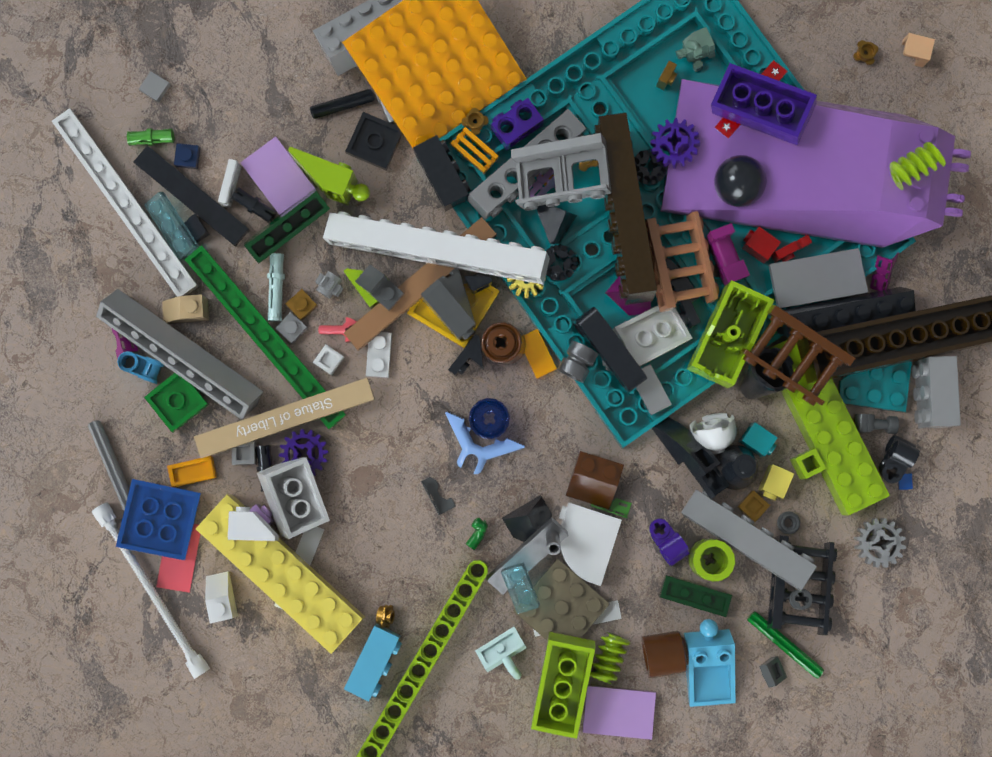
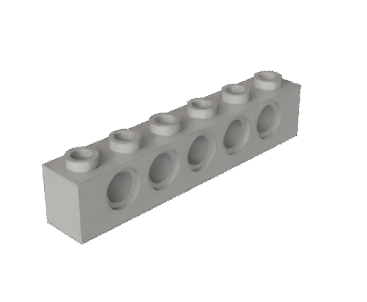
[467,109,586,220]

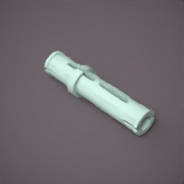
[267,253,285,322]

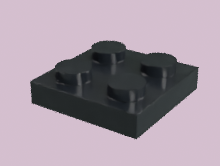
[345,112,403,171]

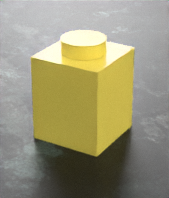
[758,464,794,501]

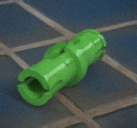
[127,128,175,146]

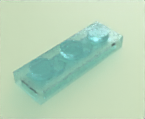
[144,192,199,260]

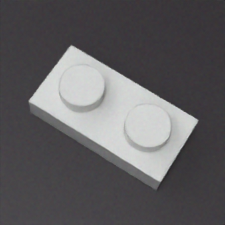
[366,332,392,378]

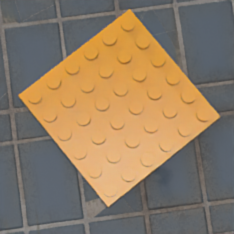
[342,0,527,149]

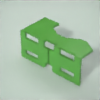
[590,498,631,518]

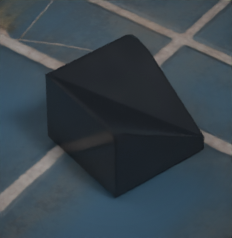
[464,273,492,294]

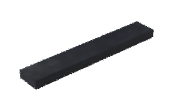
[133,145,249,247]

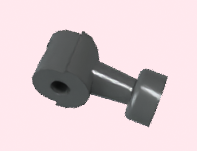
[854,414,899,434]

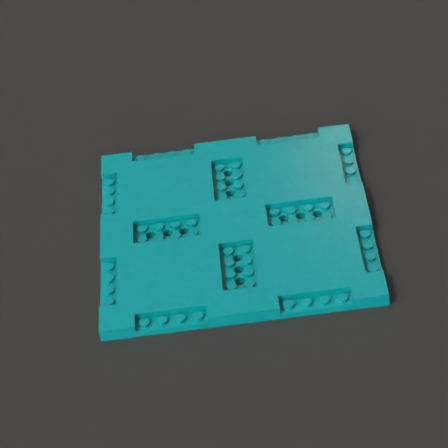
[416,0,916,449]

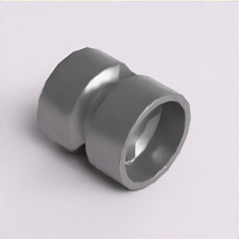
[557,341,598,383]

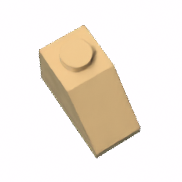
[162,294,209,324]

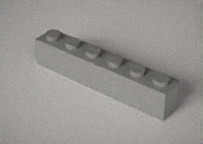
[681,490,817,591]

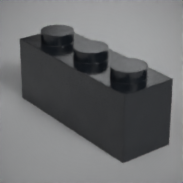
[413,135,471,212]

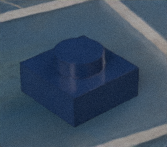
[174,143,200,169]

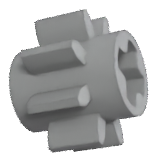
[315,271,344,299]

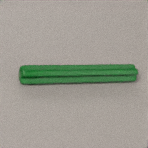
[747,611,824,679]

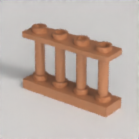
[645,211,719,313]

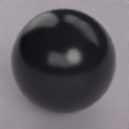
[714,155,767,207]

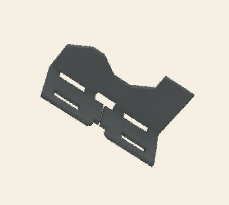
[421,477,456,515]

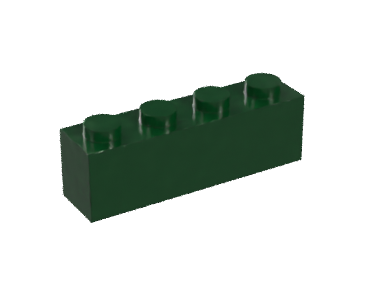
[244,189,330,264]

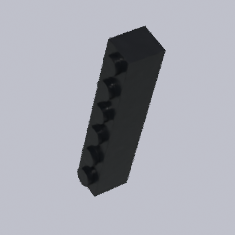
[777,287,916,338]

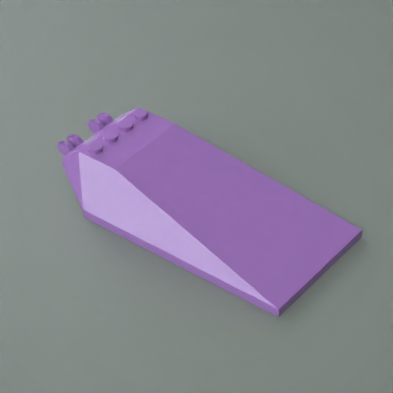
[661,79,971,248]

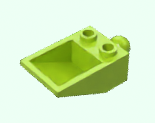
[288,147,370,206]

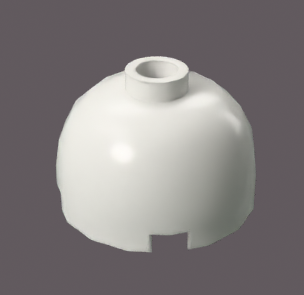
[690,413,737,454]

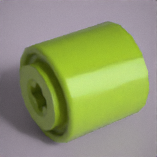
[688,538,735,582]

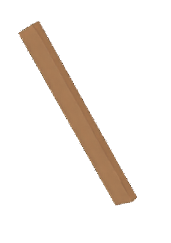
[344,217,497,351]

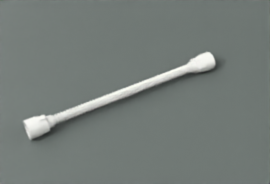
[92,502,210,679]

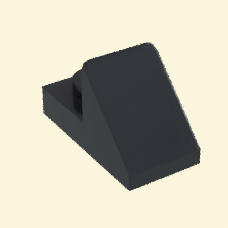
[448,334,484,377]

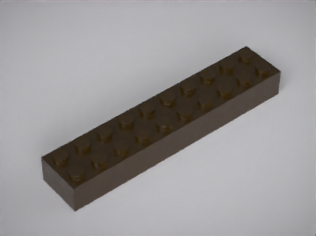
[797,295,992,384]

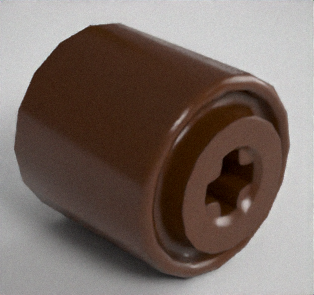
[481,322,526,365]
[641,631,689,678]

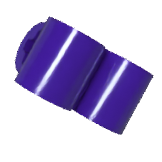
[649,519,690,567]

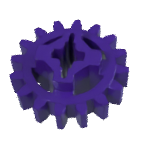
[650,118,700,169]
[279,429,329,476]

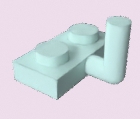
[475,627,527,680]

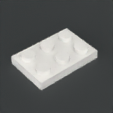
[612,306,692,366]

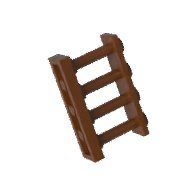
[740,305,856,406]

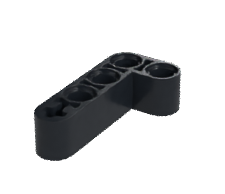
[572,307,647,393]

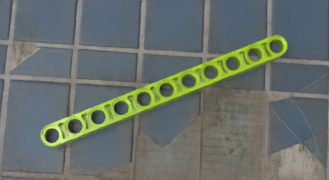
[356,559,488,757]

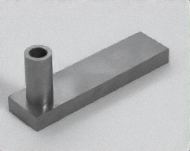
[487,517,569,594]

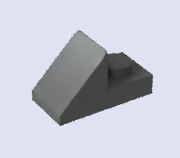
[355,265,404,311]

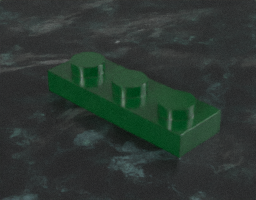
[659,575,732,617]

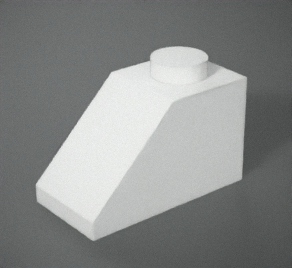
[228,507,279,541]
[205,571,238,623]

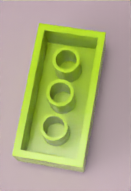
[531,632,595,739]

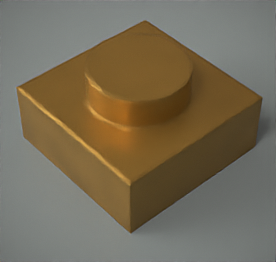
[656,61,677,91]
[285,289,318,321]
[737,490,770,522]

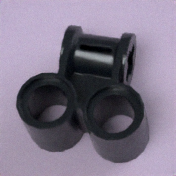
[879,434,920,484]

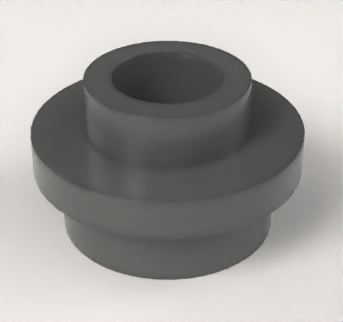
[777,511,800,534]

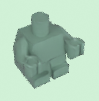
[676,27,715,72]

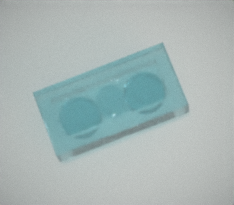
[501,562,540,614]

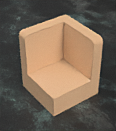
[902,33,935,67]

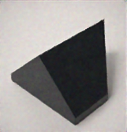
[537,205,577,245]
[502,495,552,542]

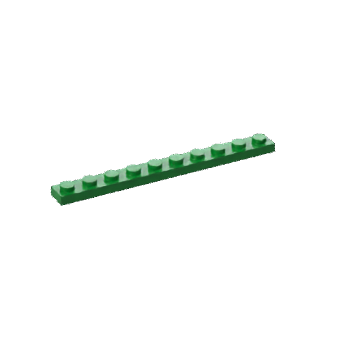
[184,245,346,430]

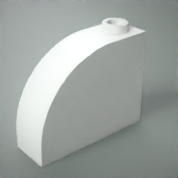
[559,503,622,586]

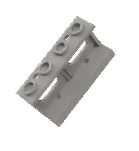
[511,133,611,211]

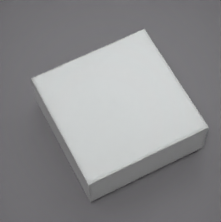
[313,344,345,376]

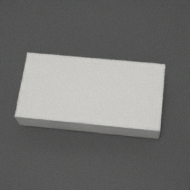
[218,159,241,208]

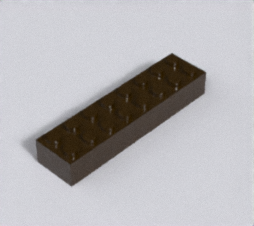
[593,113,657,305]

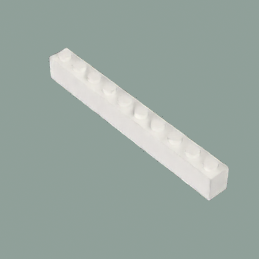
[323,211,550,285]

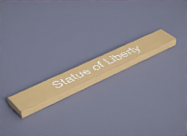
[194,378,375,458]

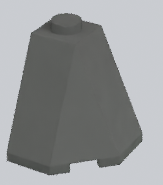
[421,268,476,341]

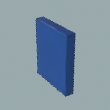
[898,473,913,490]

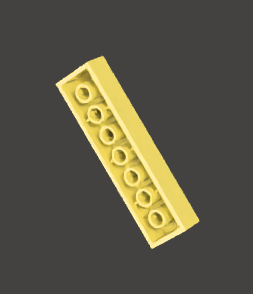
[196,494,365,654]

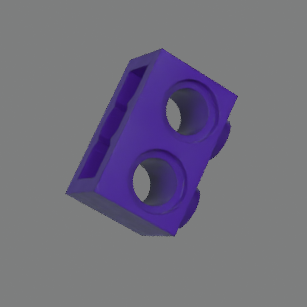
[491,98,544,151]

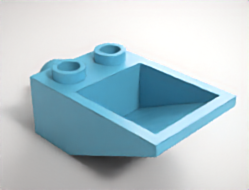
[684,619,736,707]

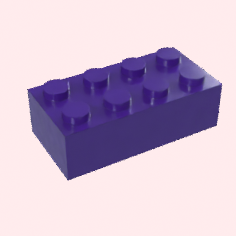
[711,63,817,146]

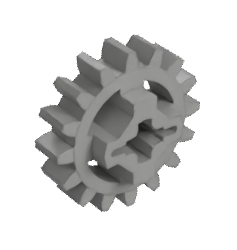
[854,518,906,568]

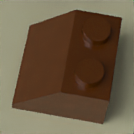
[565,451,624,509]

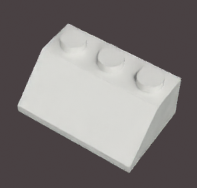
[257,457,330,539]

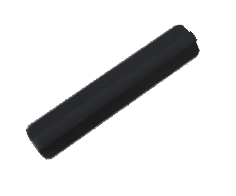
[310,89,374,119]

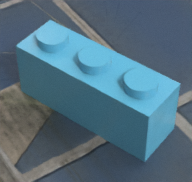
[344,623,402,702]

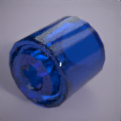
[469,398,510,441]

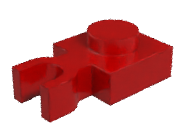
[771,235,812,263]

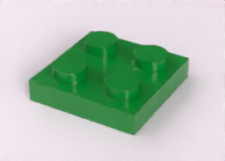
[144,373,209,433]

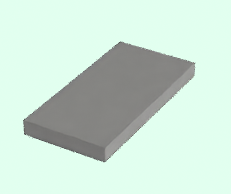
[768,248,868,309]

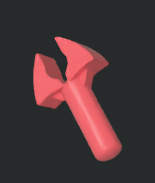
[318,317,357,343]

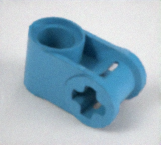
[117,351,164,384]

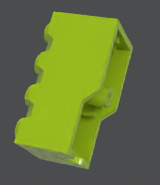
[687,280,774,388]

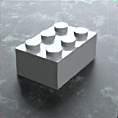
[912,356,961,429]

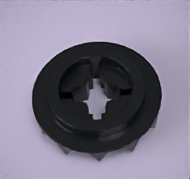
[634,148,668,185]
[546,244,578,281]

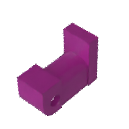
[705,223,750,286]

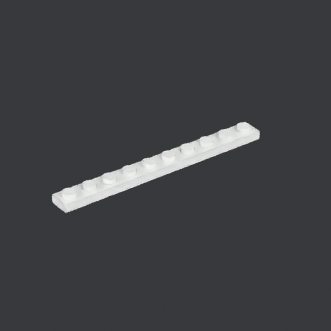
[52,108,199,297]

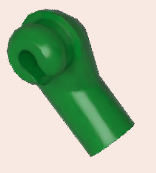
[466,518,488,551]

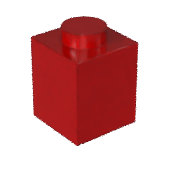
[742,226,781,264]

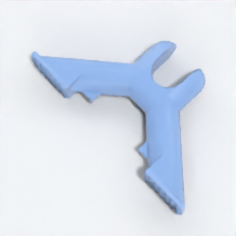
[445,411,525,474]

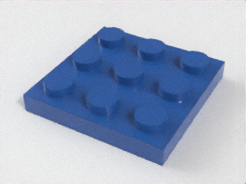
[116,479,201,561]

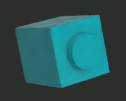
[738,422,777,457]

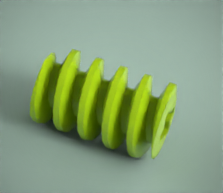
[889,142,946,190]
[590,632,630,684]

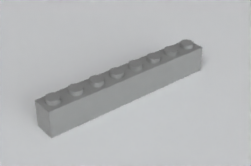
[96,289,263,420]

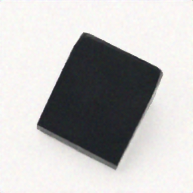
[179,214,210,247]

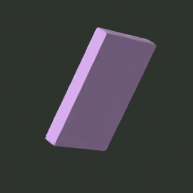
[240,137,316,215]
[582,685,656,740]

